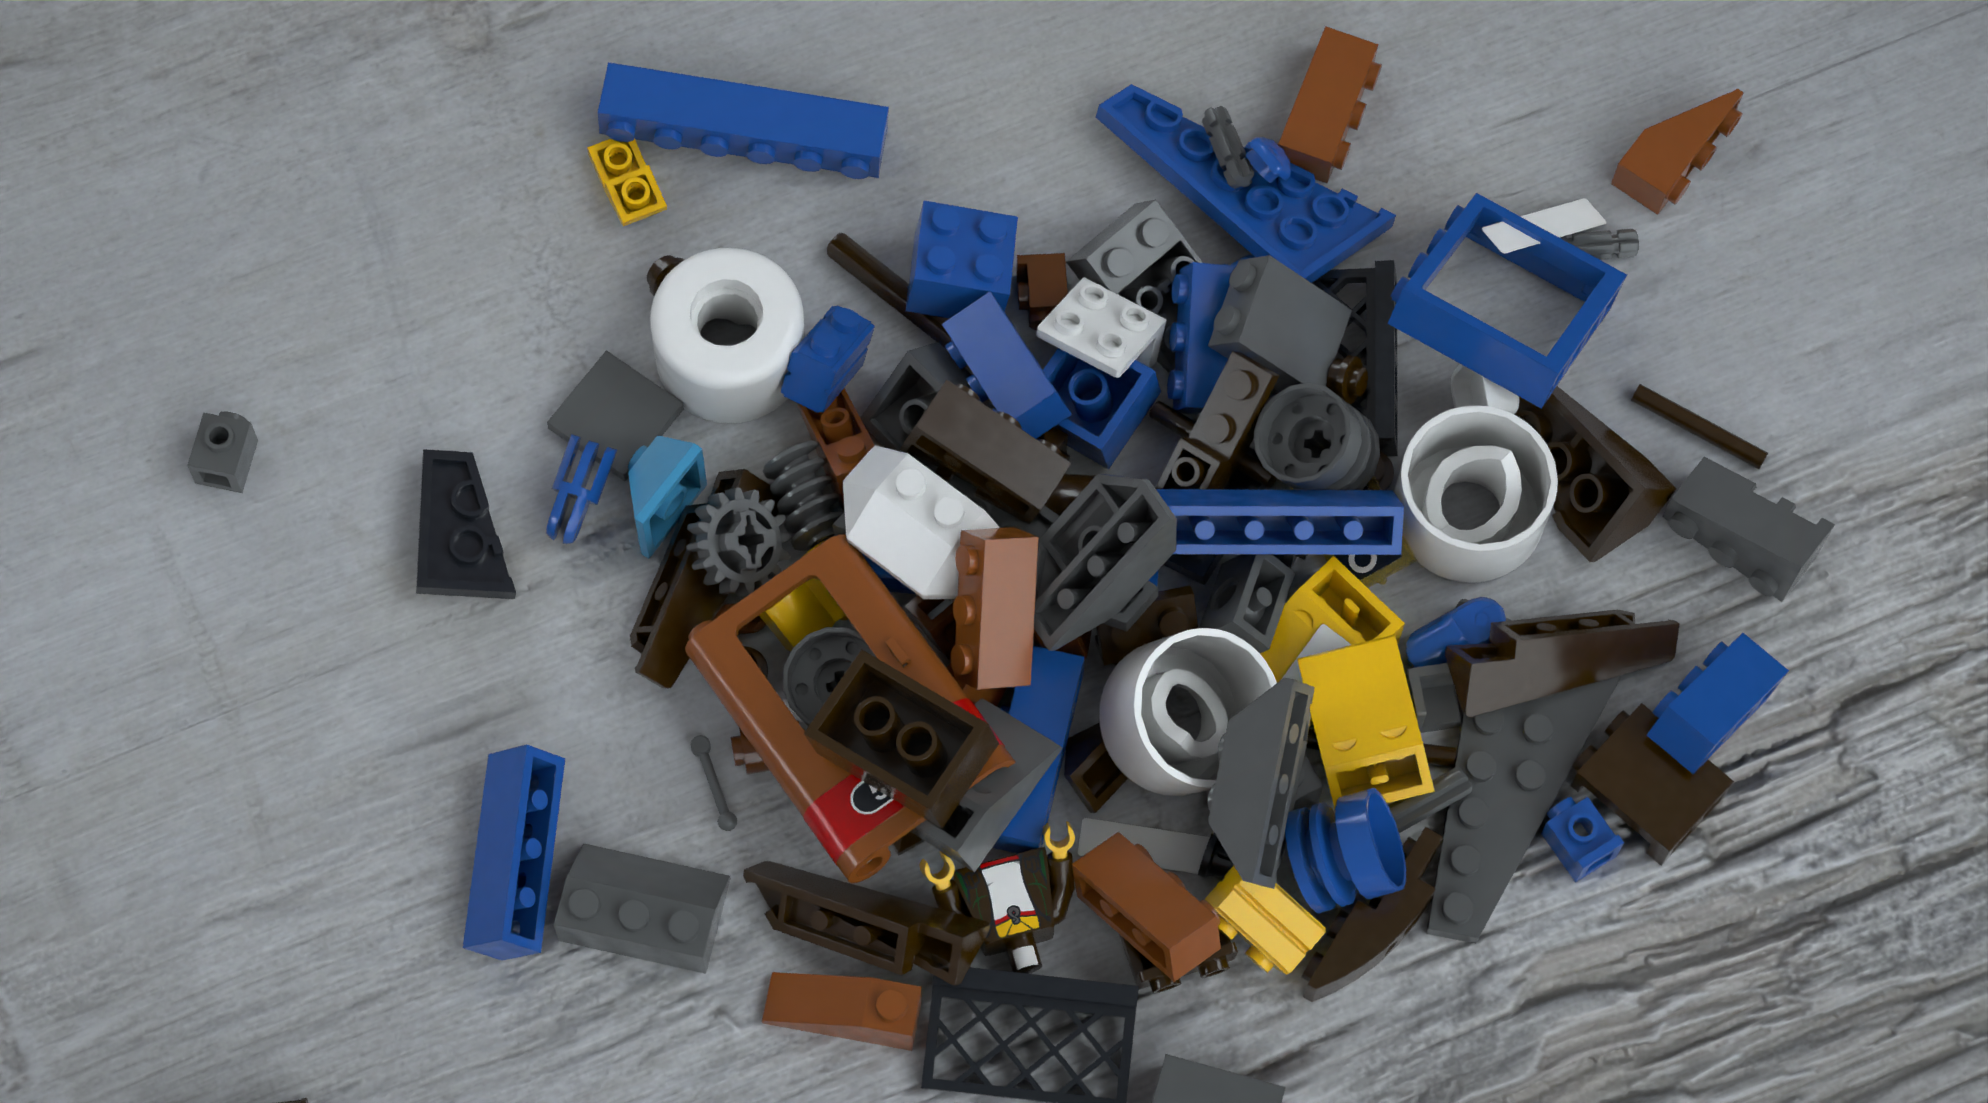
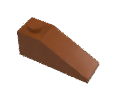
[762,972,922,1051]

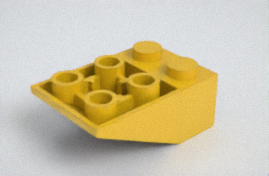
[1260,556,1405,727]
[1297,635,1435,809]

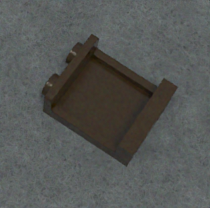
[1570,703,1734,866]

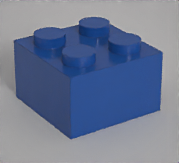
[906,201,1018,318]
[1043,348,1161,470]

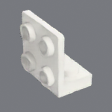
[1036,277,1167,378]

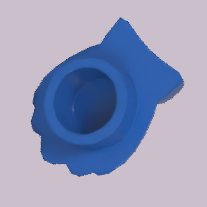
[1246,136,1291,183]

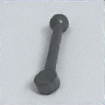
[690,735,737,831]

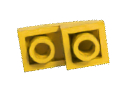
[587,138,667,227]

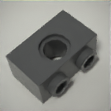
[1199,554,1295,653]

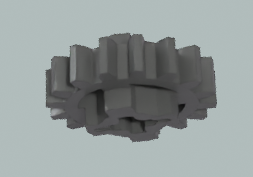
[686,488,792,597]

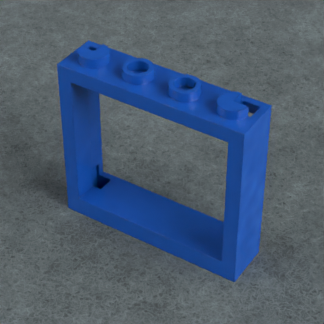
[1387,193,1627,409]

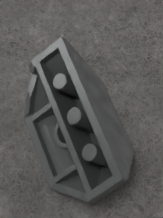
[1034,474,1177,651]
[1208,678,1315,889]

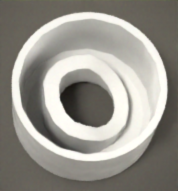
[650,247,806,423]
[1394,406,1558,583]
[1099,628,1277,796]

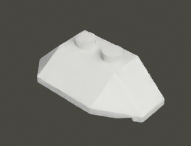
[843,445,1000,599]

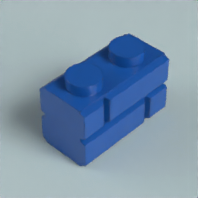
[781,305,875,413]

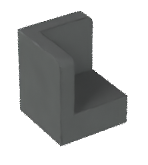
[1405,663,1461,733]

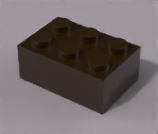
[804,649,999,828]

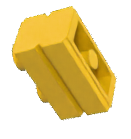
[1204,866,1326,975]

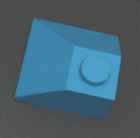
[628,435,707,559]

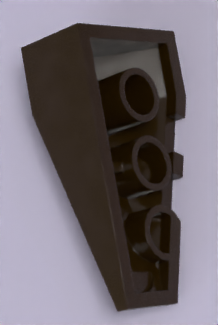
[1514,386,1677,562]

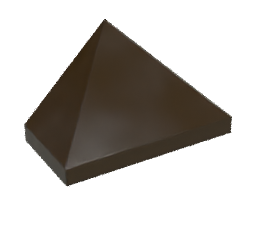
[1064,722,1128,813]

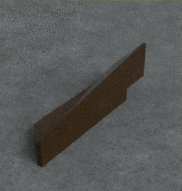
[1445,609,1680,717]
[743,861,990,986]

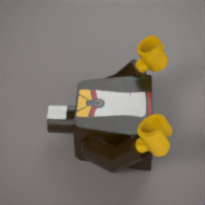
[919,821,1075,974]

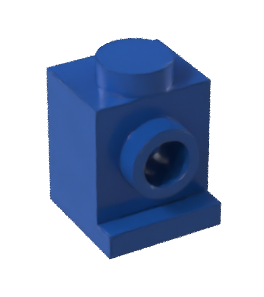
[1541,797,1624,883]

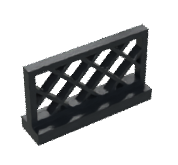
[1312,260,1398,457]
[921,967,1139,1103]

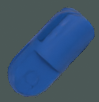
[546,434,617,544]
[1406,597,1506,668]

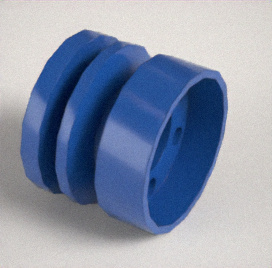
[1285,788,1406,913]

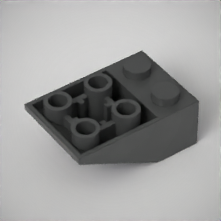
[1066,199,1203,373]
[910,698,1062,872]

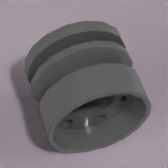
[1254,383,1380,490]
[783,627,877,727]

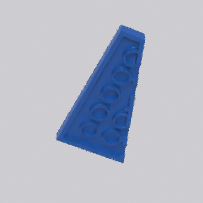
[1096,84,1396,283]

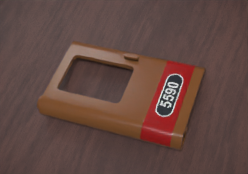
[685,534,1016,883]

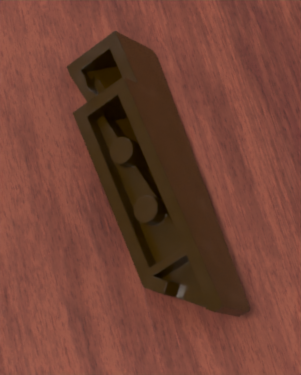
[630,469,781,689]

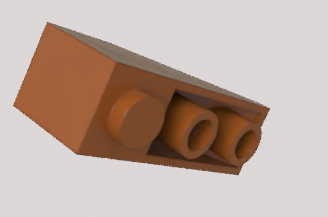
[1611,89,1744,215]
[797,388,875,511]

